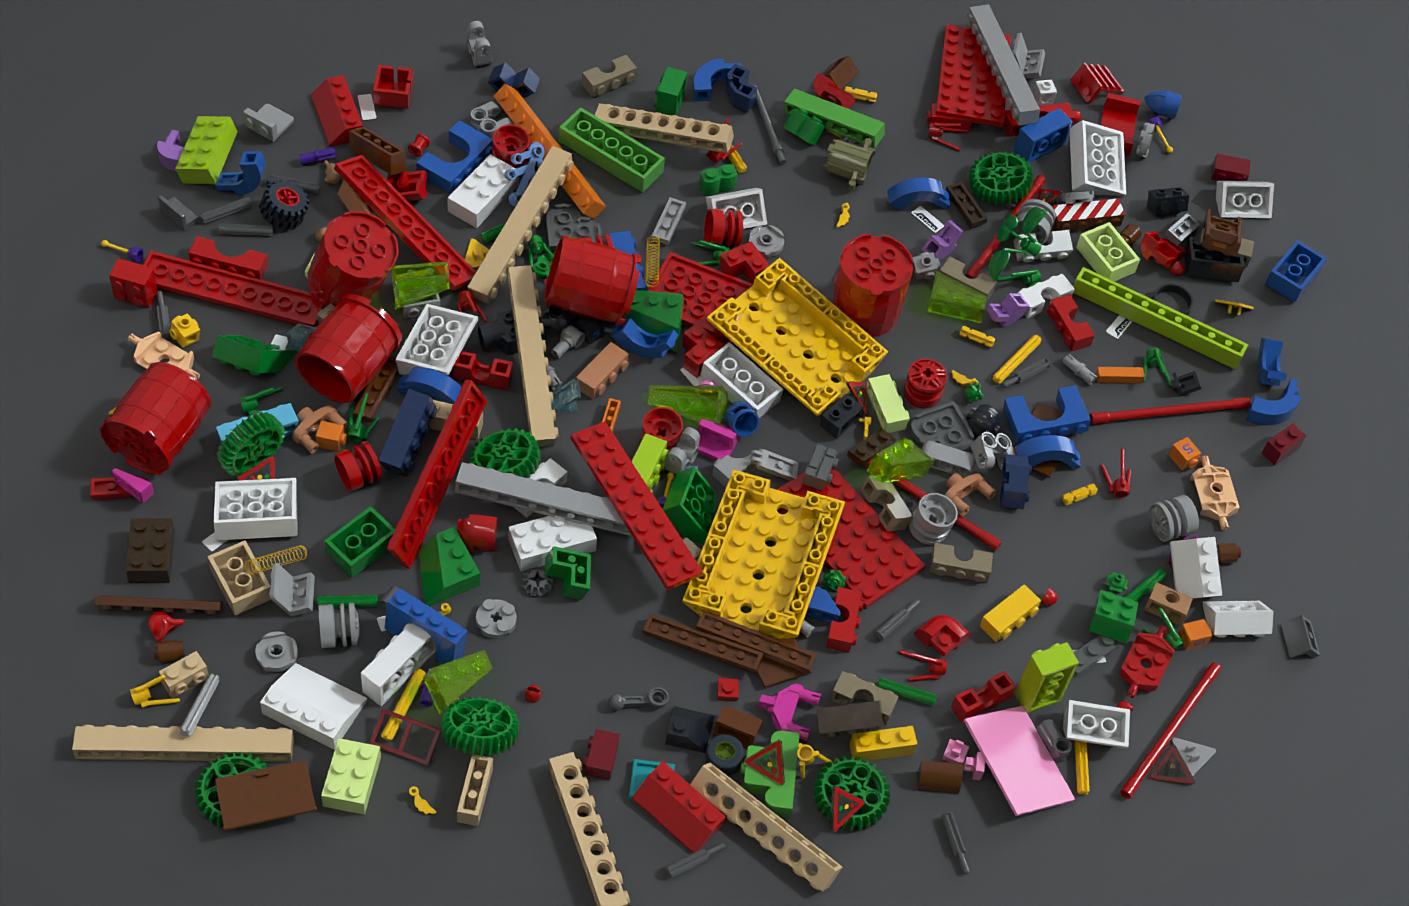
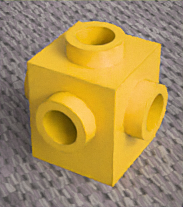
[170,313,200,348]

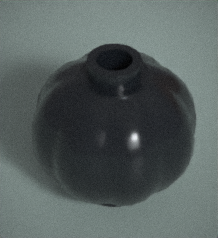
[965,404,1001,438]

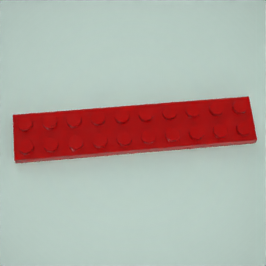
[334,155,476,291]
[143,251,325,329]
[387,380,487,569]
[570,421,703,591]

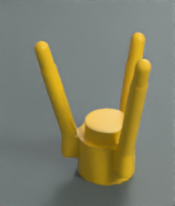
[130,675,180,708]
[797,743,833,779]

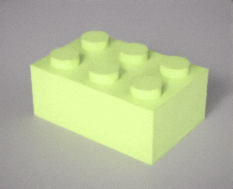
[1076,222,1140,282]
[321,738,381,815]

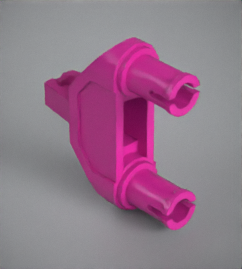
[758,684,821,741]

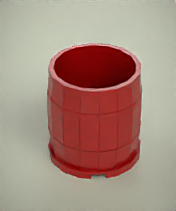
[308,211,398,307]
[833,234,913,337]
[544,235,641,326]
[294,294,402,404]
[99,362,212,475]

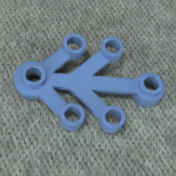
[505,142,545,207]

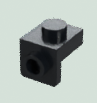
[1171,371,1201,397]

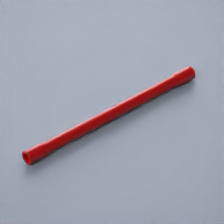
[965,175,1046,279]
[1089,397,1251,424]
[864,458,1002,551]
[1120,662,1221,799]

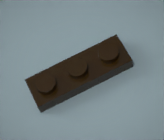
[946,181,988,228]
[847,428,896,466]

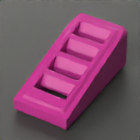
[112,468,154,503]

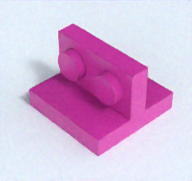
[698,419,741,461]

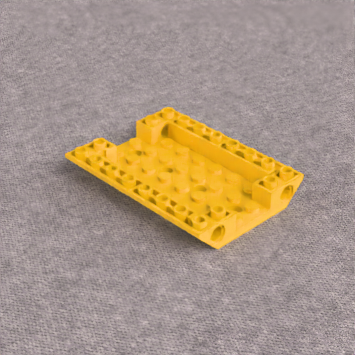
[707,258,888,416]
[682,469,845,640]

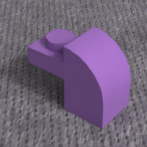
[157,130,184,171]
[922,221,964,260]
[985,293,1030,327]

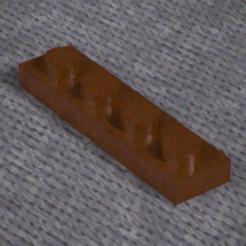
[353,356,399,422]

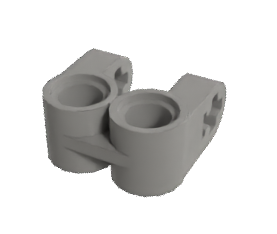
[467,21,492,67]
[471,101,514,139]
[664,427,700,474]
[971,432,1015,470]

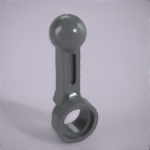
[608,687,669,710]

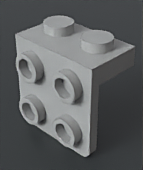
[1012,33,1045,79]
[243,104,294,142]
[269,563,315,616]

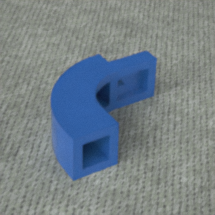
[692,58,742,102]
[215,151,265,195]
[887,177,950,210]
[611,318,678,358]
[1258,338,1287,386]
[396,367,461,404]
[1246,378,1302,425]
[1015,435,1081,470]

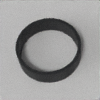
[1152,283,1193,316]

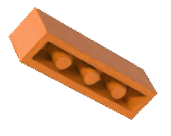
[1095,367,1145,383]
[602,398,621,432]

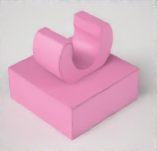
[942,739,969,764]
[963,752,985,781]

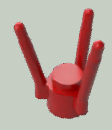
[707,118,742,163]
[928,122,969,151]
[456,291,488,322]
[1101,448,1131,498]
[899,650,947,681]

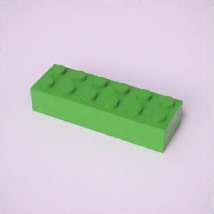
[559,107,665,193]

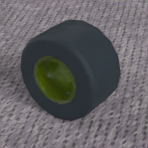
[705,735,744,776]

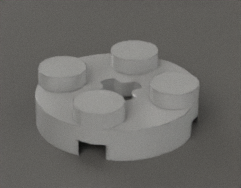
[1136,123,1155,158]
[1058,190,1094,204]
[749,225,784,259]
[476,599,517,639]
[255,632,298,672]

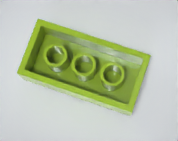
[175,116,238,184]
[632,434,669,494]
[1015,642,1079,713]

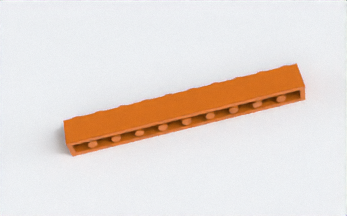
[494,84,607,219]

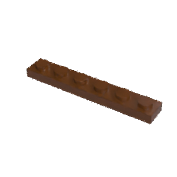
[94,595,223,614]
[696,610,817,674]
[643,613,763,673]

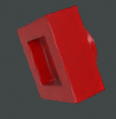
[717,678,739,701]

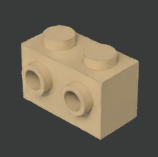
[159,651,209,698]

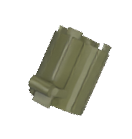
[823,138,876,191]

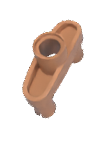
[292,405,348,454]
[945,473,997,516]

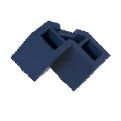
[488,62,540,99]
[725,64,757,113]
[999,454,1032,509]

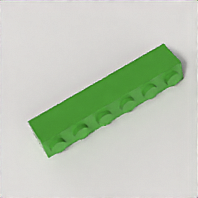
[784,88,885,148]

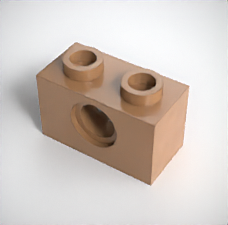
[1144,582,1193,626]

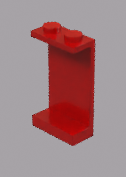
[1100,93,1141,156]

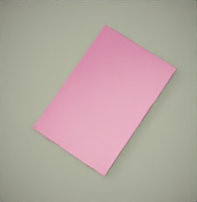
[964,706,1075,816]

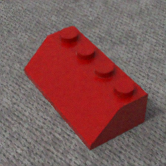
[311,75,363,147]
[632,761,726,853]

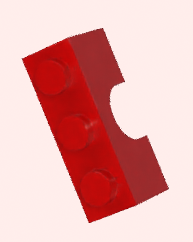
[1047,294,1095,352]
[453,351,513,390]
[826,587,864,653]
[951,671,1017,723]

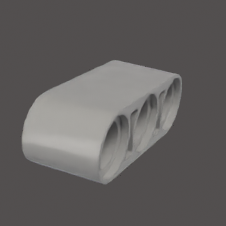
[918,441,976,478]

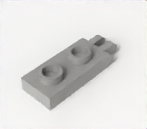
[750,449,799,481]

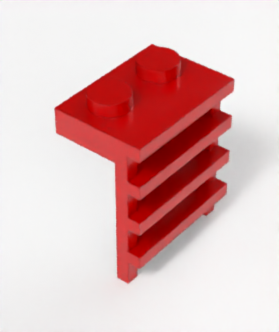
[1070,63,1124,103]

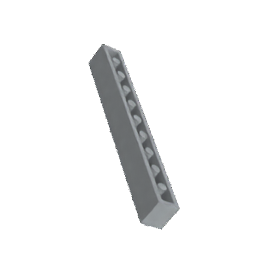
[967,4,1040,126]
[455,462,633,537]

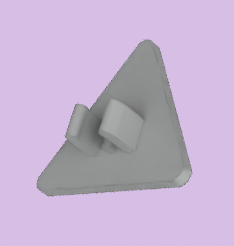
[1172,737,1216,777]

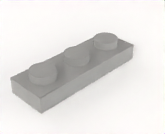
[651,197,686,245]

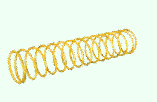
[645,236,660,287]
[245,545,307,575]

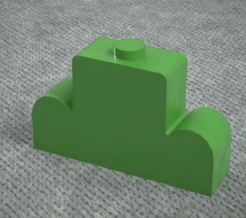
[740,731,800,818]

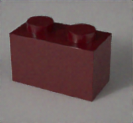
[1211,153,1250,181]
[1262,423,1307,466]
[583,729,620,780]

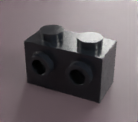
[1147,187,1189,216]
[820,393,864,439]

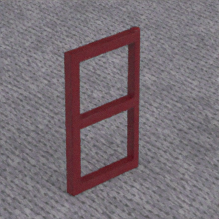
[369,709,442,765]

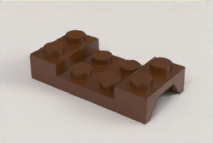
[1202,208,1242,256]

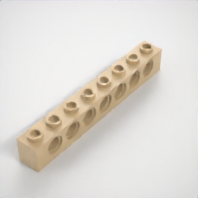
[595,103,734,153]
[549,752,630,906]
[690,763,843,891]

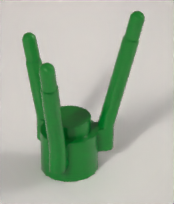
[527,235,554,272]
[692,240,729,265]
[998,269,1041,289]
[1143,348,1172,386]
[240,386,283,416]
[346,393,379,443]
[1144,608,1185,651]

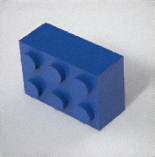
[1014,108,1073,163]
[1265,240,1327,302]

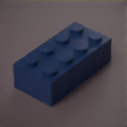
[379,389,437,477]

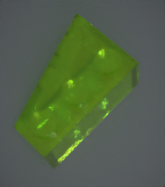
[423,650,493,714]

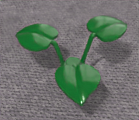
[989,207,1049,281]

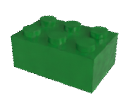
[324,506,396,578]

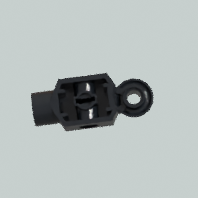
[477,305,572,355]

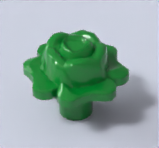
[964,382,983,404]
[822,569,846,592]
[1105,572,1128,593]

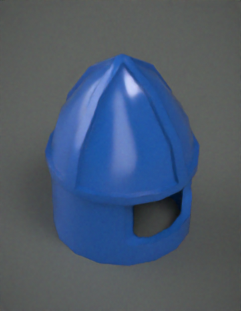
[1144,90,1182,119]
[724,402,759,437]

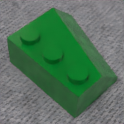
[625,290,684,354]
[212,335,296,376]
[663,466,717,544]
[418,527,480,606]

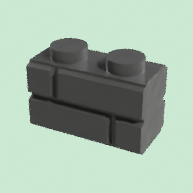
[802,444,839,490]

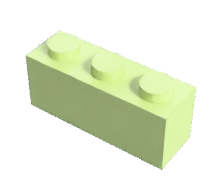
[866,374,910,433]

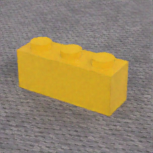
[980,584,1041,642]
[849,726,918,762]

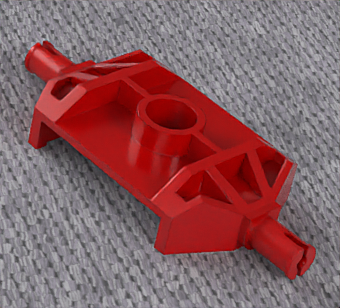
[1119,625,1175,698]

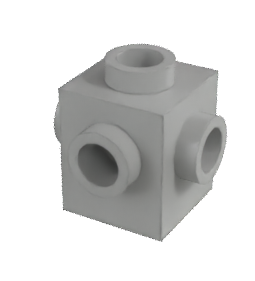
[912,252,940,280]

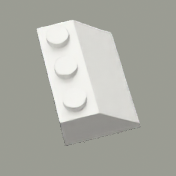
[1216,181,1274,218]
[706,188,767,229]
[1170,537,1222,598]
[1203,601,1273,637]
[1063,700,1130,749]

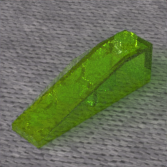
[648,385,728,424]

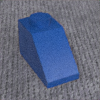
[805,586,841,624]

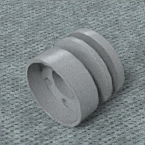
[1013,199,1056,245]
[909,493,958,545]
[1149,495,1199,542]
[319,602,360,648]

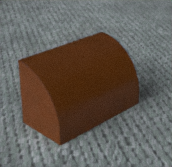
[822,56,859,89]
[713,705,763,749]
[917,760,963,794]

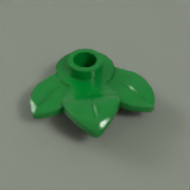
[532,254,552,279]

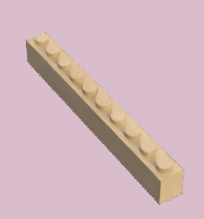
[468,146,574,304]
[508,265,558,447]
[72,725,294,762]

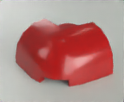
[813,73,856,109]
[387,170,428,202]
[1141,231,1187,269]
[457,515,497,555]
[914,615,970,657]

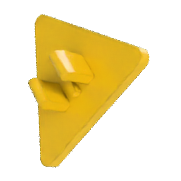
[465,239,489,269]
[1215,299,1254,315]

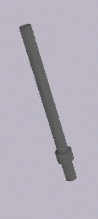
[753,85,786,165]

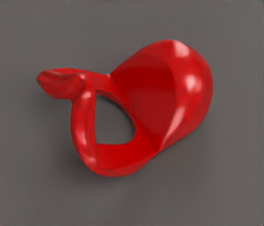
[148,612,185,642]

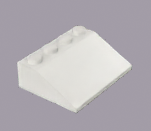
[1070,120,1126,196]
[396,304,478,375]
[214,478,298,540]
[260,663,367,750]

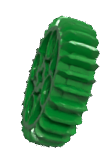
[969,151,1033,206]
[217,412,285,477]
[469,427,541,478]
[441,696,519,757]
[194,752,268,830]
[813,755,891,831]

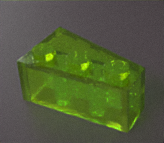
[391,261,449,310]
[927,271,987,323]
[867,438,934,483]

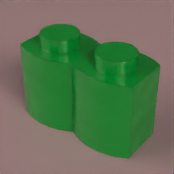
[784,108,825,144]
[699,164,738,196]

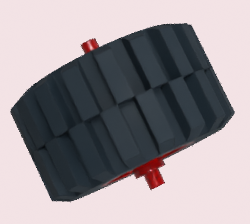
[259,180,310,229]

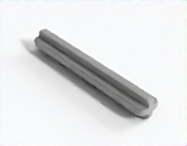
[180,674,219,737]

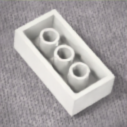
[448,154,519,228]
[701,342,783,418]
[508,516,597,571]
[361,623,436,706]

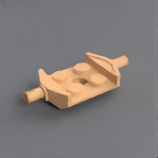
[128,331,200,379]
[1190,456,1240,531]

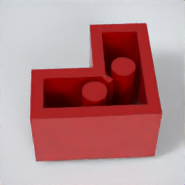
[719,241,770,284]
[682,323,724,378]

